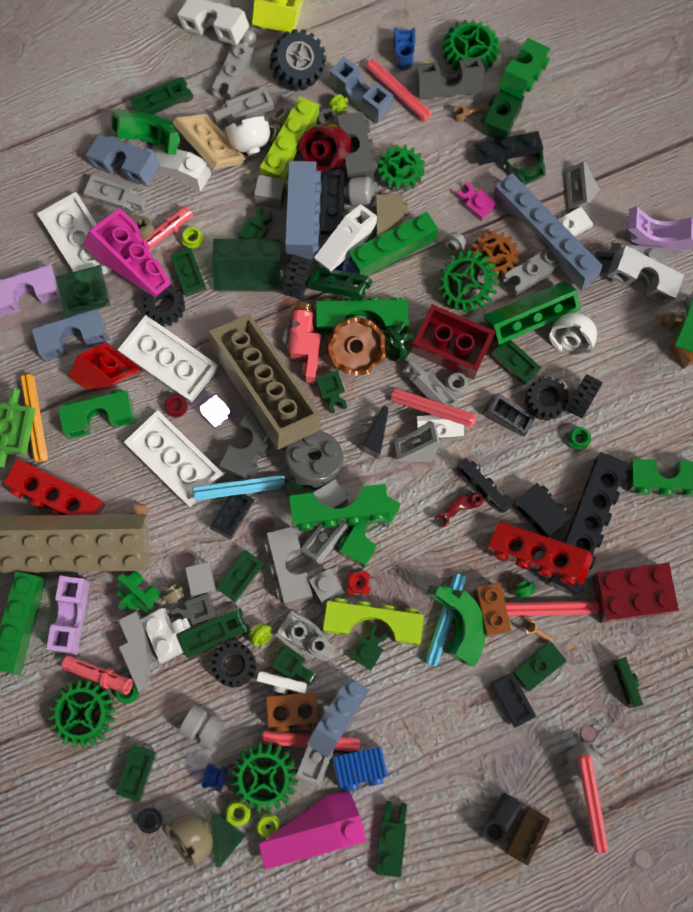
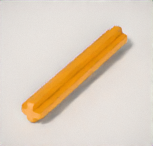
[20,374,48,463]

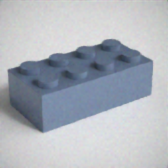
[285,161,321,264]

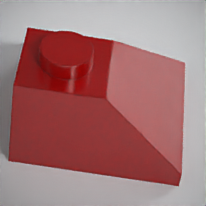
[69,342,140,390]

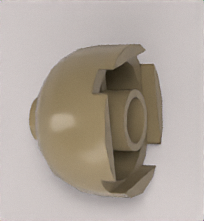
[165,814,214,869]

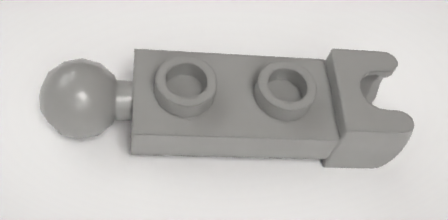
[212,30,257,100]
[503,247,562,297]

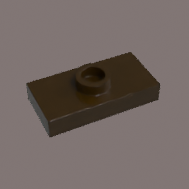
[504,806,551,866]

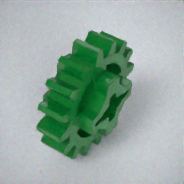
[378,144,425,192]

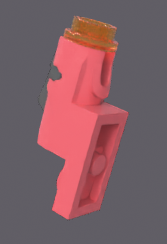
[282,303,321,385]

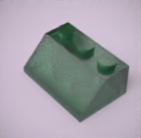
[212,239,282,292]

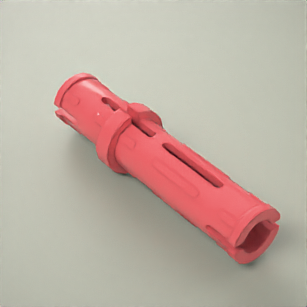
[143,205,193,251]
[62,655,133,694]

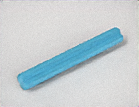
[192,475,286,500]
[425,573,466,667]

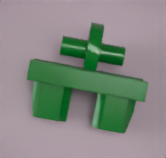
[116,571,160,615]

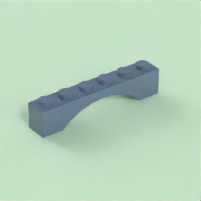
[494,173,603,291]

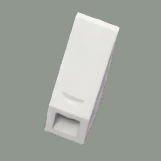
[314,204,377,272]

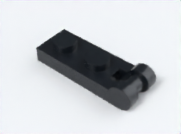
[457,457,512,513]

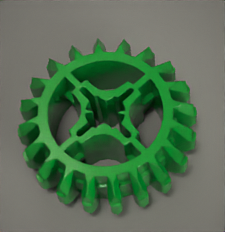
[442,18,500,73]
[438,250,499,312]
[48,680,117,748]
[230,742,298,812]

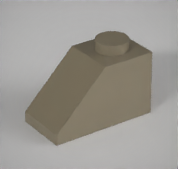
[376,194,408,237]

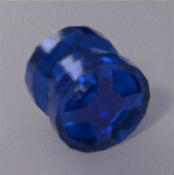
[201,763,228,793]

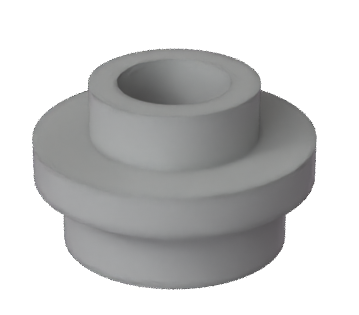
[444,232,466,254]
[445,373,468,395]

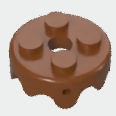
[327,317,386,376]

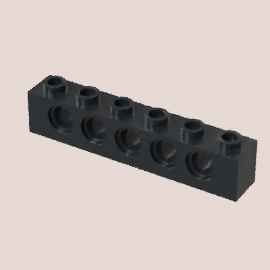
[547,452,628,596]

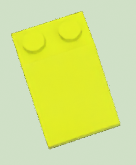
[252,0,303,33]

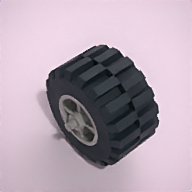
[269,29,326,91]

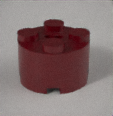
[299,123,351,172]

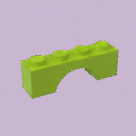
[260,96,319,181]
[323,598,424,646]

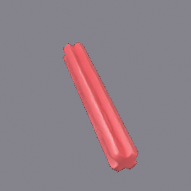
[366,59,431,122]
[391,389,476,427]
[505,601,599,616]
[262,731,360,752]
[578,754,608,853]

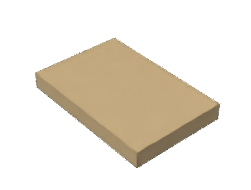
[172,114,246,170]

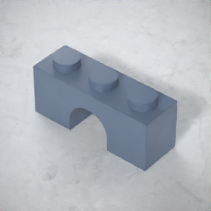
[330,57,393,123]
[86,134,160,186]
[32,308,110,361]
[307,677,370,758]

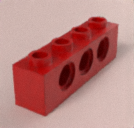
[3,459,105,515]
[488,521,593,586]

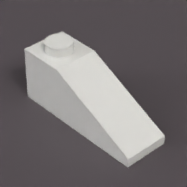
[151,145,211,192]

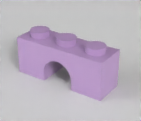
[0,265,63,317]
[46,576,90,655]

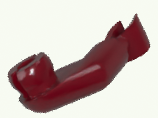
[434,493,484,528]

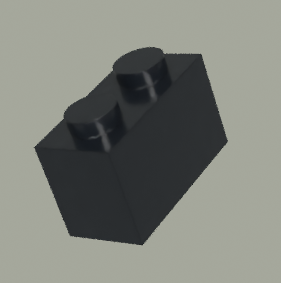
[513,483,570,538]

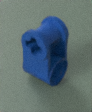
[393,27,416,70]

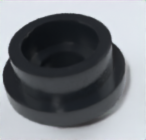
[137,807,163,834]

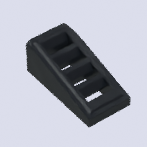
[482,393,536,437]
[363,406,389,459]

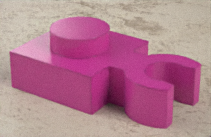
[456,182,497,221]

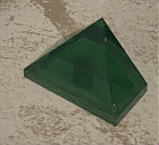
[211,812,246,868]

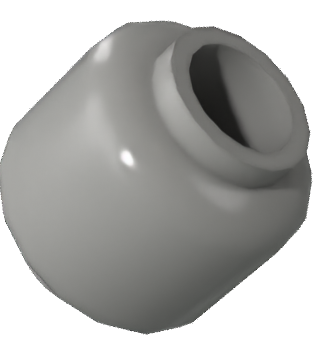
[344,176,378,207]
[565,742,604,779]

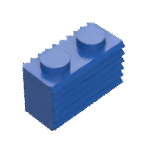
[332,747,388,792]

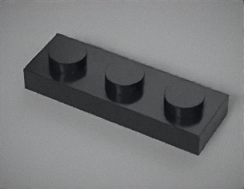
[474,131,543,166]
[320,170,345,235]

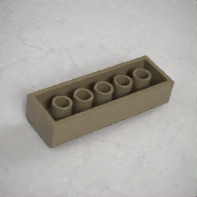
[209,314,321,450]
[0,514,150,573]

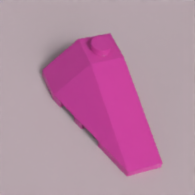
[83,208,171,297]
[258,791,367,870]

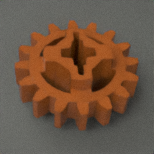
[471,230,520,280]

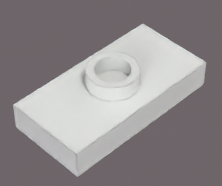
[558,207,593,237]
[417,415,464,438]
[257,672,308,694]

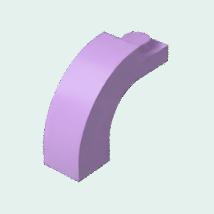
[627,207,693,251]

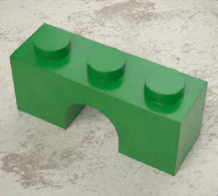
[498,38,551,99]
[58,390,137,439]
[627,459,693,498]
[339,497,401,569]

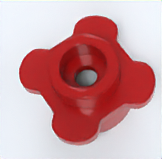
[347,571,371,595]

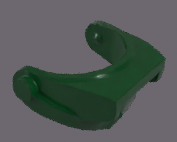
[502,152,546,185]

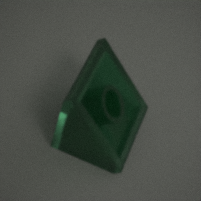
[56,265,111,317]

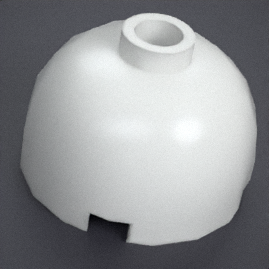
[225,117,270,156]
[549,312,597,357]

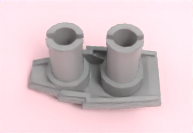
[275,611,335,662]

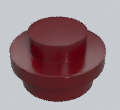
[164,395,188,418]

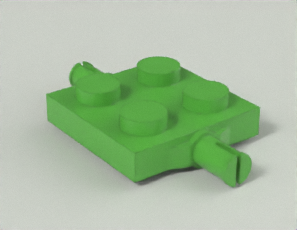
[0,388,35,468]

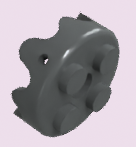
[283,431,344,490]

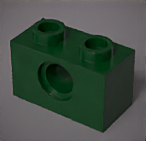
[480,89,525,139]

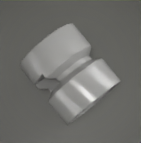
[179,705,225,750]

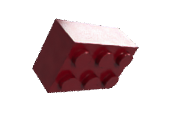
[411,304,495,380]
[591,562,679,623]

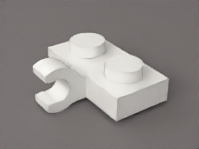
[141,608,190,664]

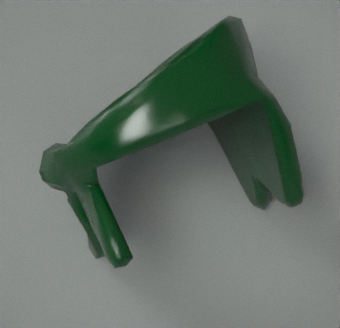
[382,321,414,362]

